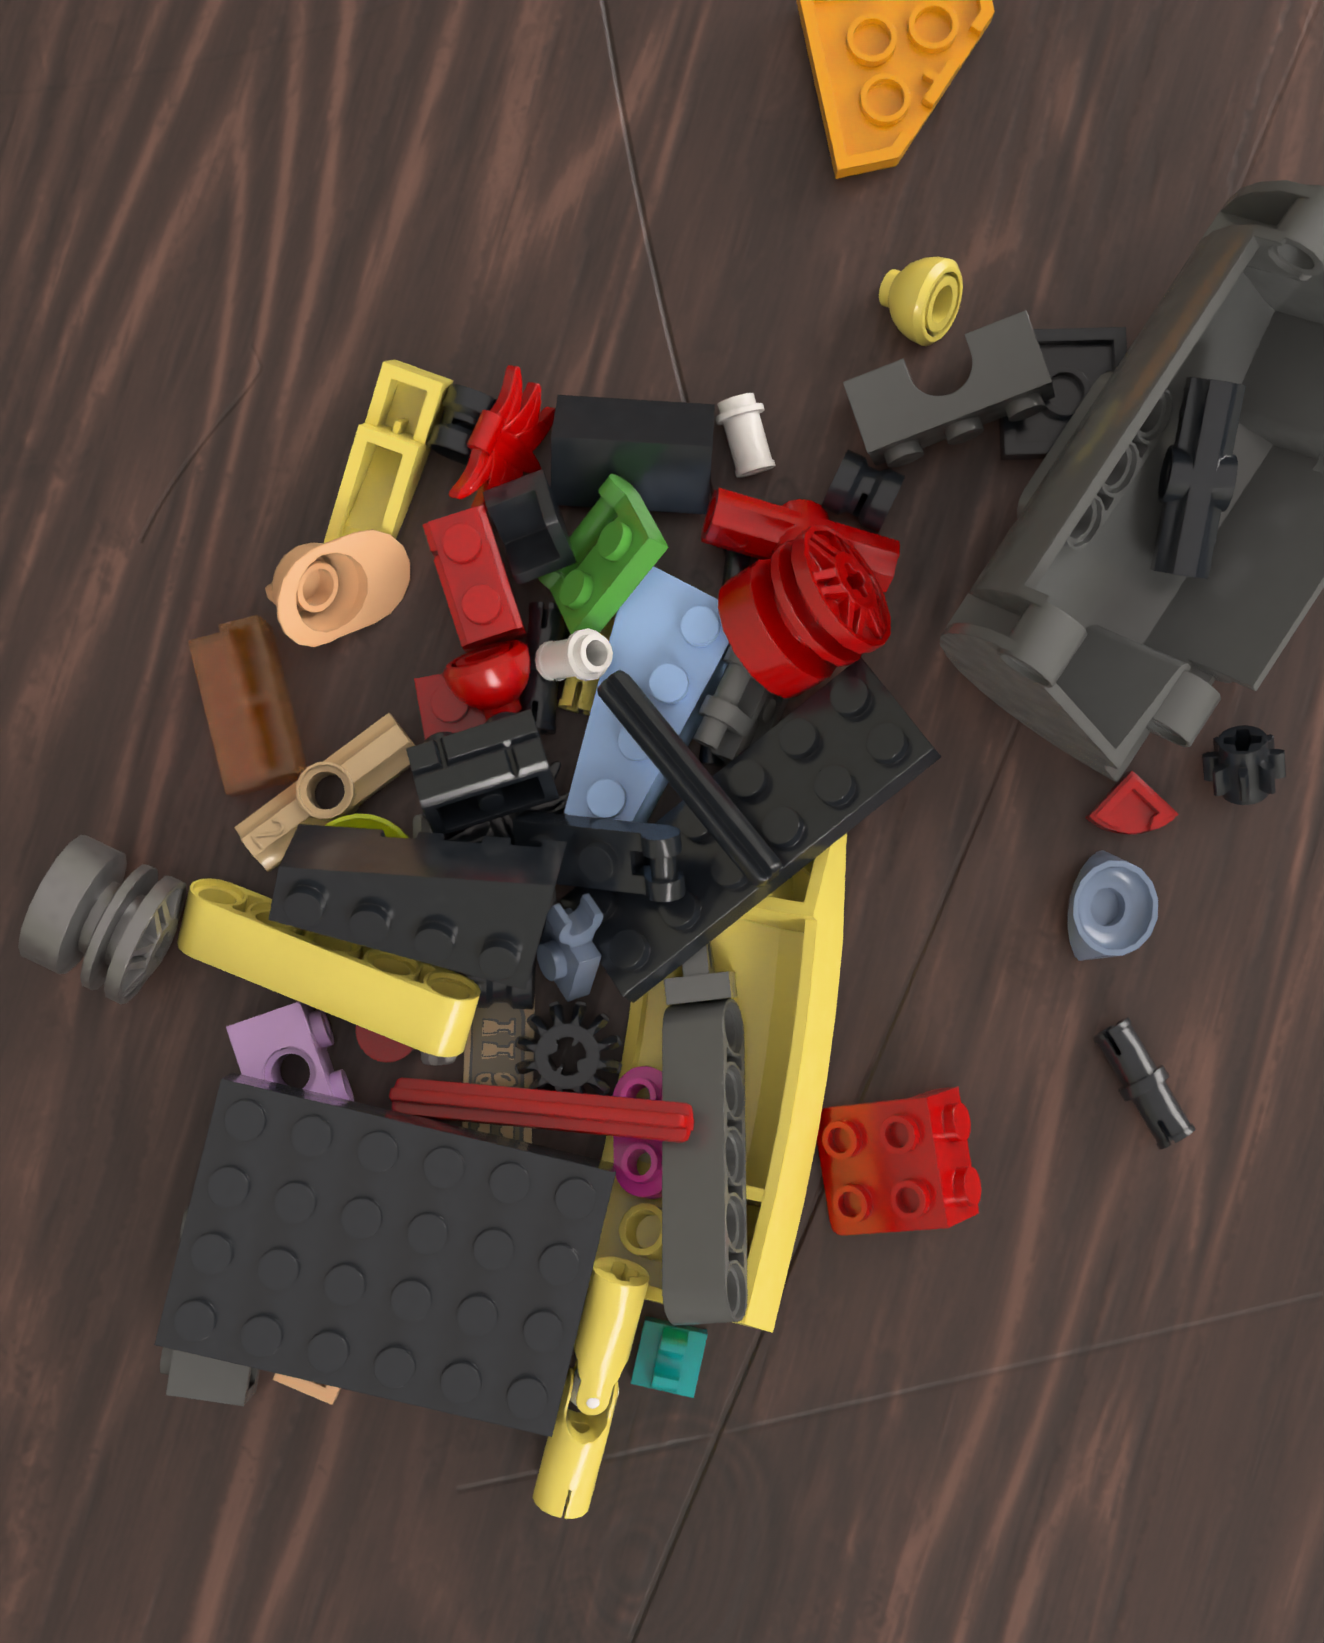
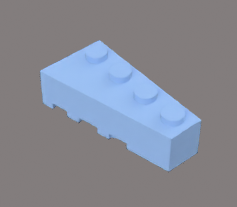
[564,566,730,823]

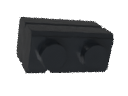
[406,709,560,835]

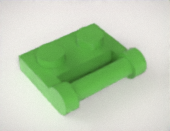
[538,474,669,634]

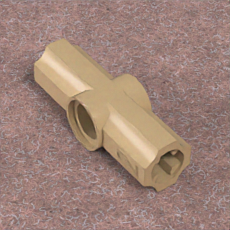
[235,713,416,872]

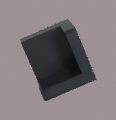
[483,469,577,584]

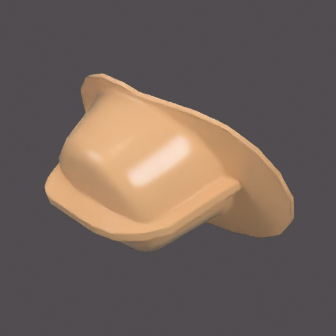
[265,529,410,647]

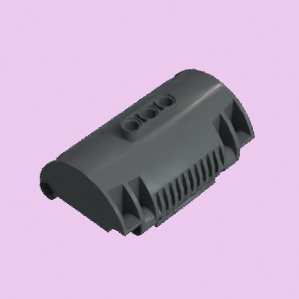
[939,180,1324,783]

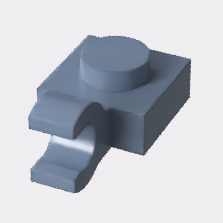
[537,893,603,1002]

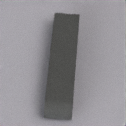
[662,998,748,1326]

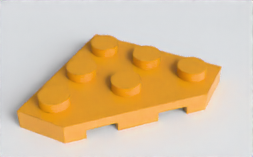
[796,0,995,179]

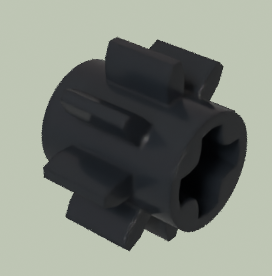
[1202,725,1286,805]

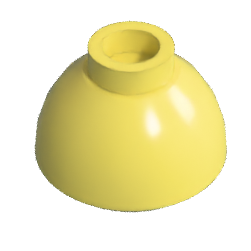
[879,257,963,346]

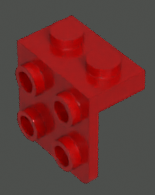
[817,1086,981,1236]

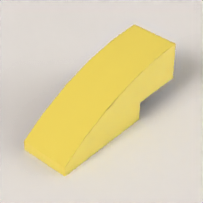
[324,359,453,543]

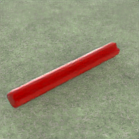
[389,1077,694,1143]

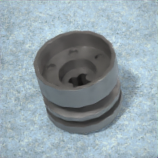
[18,835,187,1004]

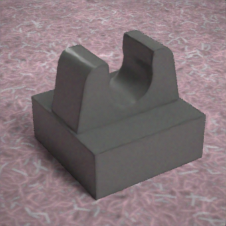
[664,942,737,1005]

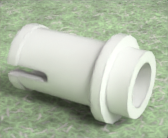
[715,393,776,478]
[535,628,613,681]

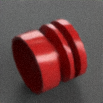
[718,525,891,699]

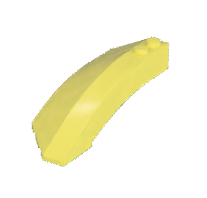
[595,833,847,1333]

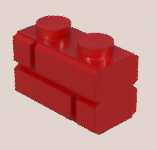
[423,505,527,653]

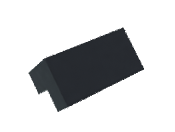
[551,395,715,514]

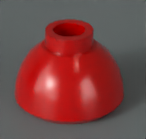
[442,640,530,721]

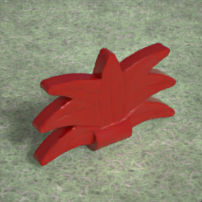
[449,365,556,511]

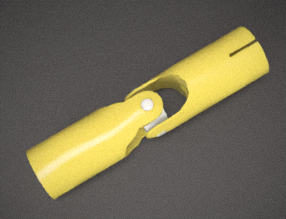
[532,1256,650,1519]

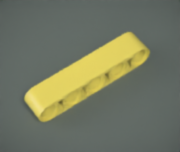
[177,878,481,1057]

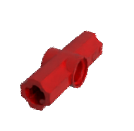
[701,488,900,593]

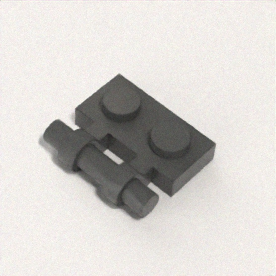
[693,645,790,764]

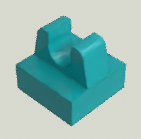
[631,1316,708,1398]

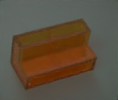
[188,615,307,797]

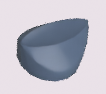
[1067,850,1158,961]

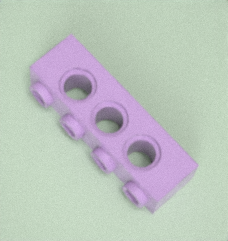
[226,1002,354,1101]

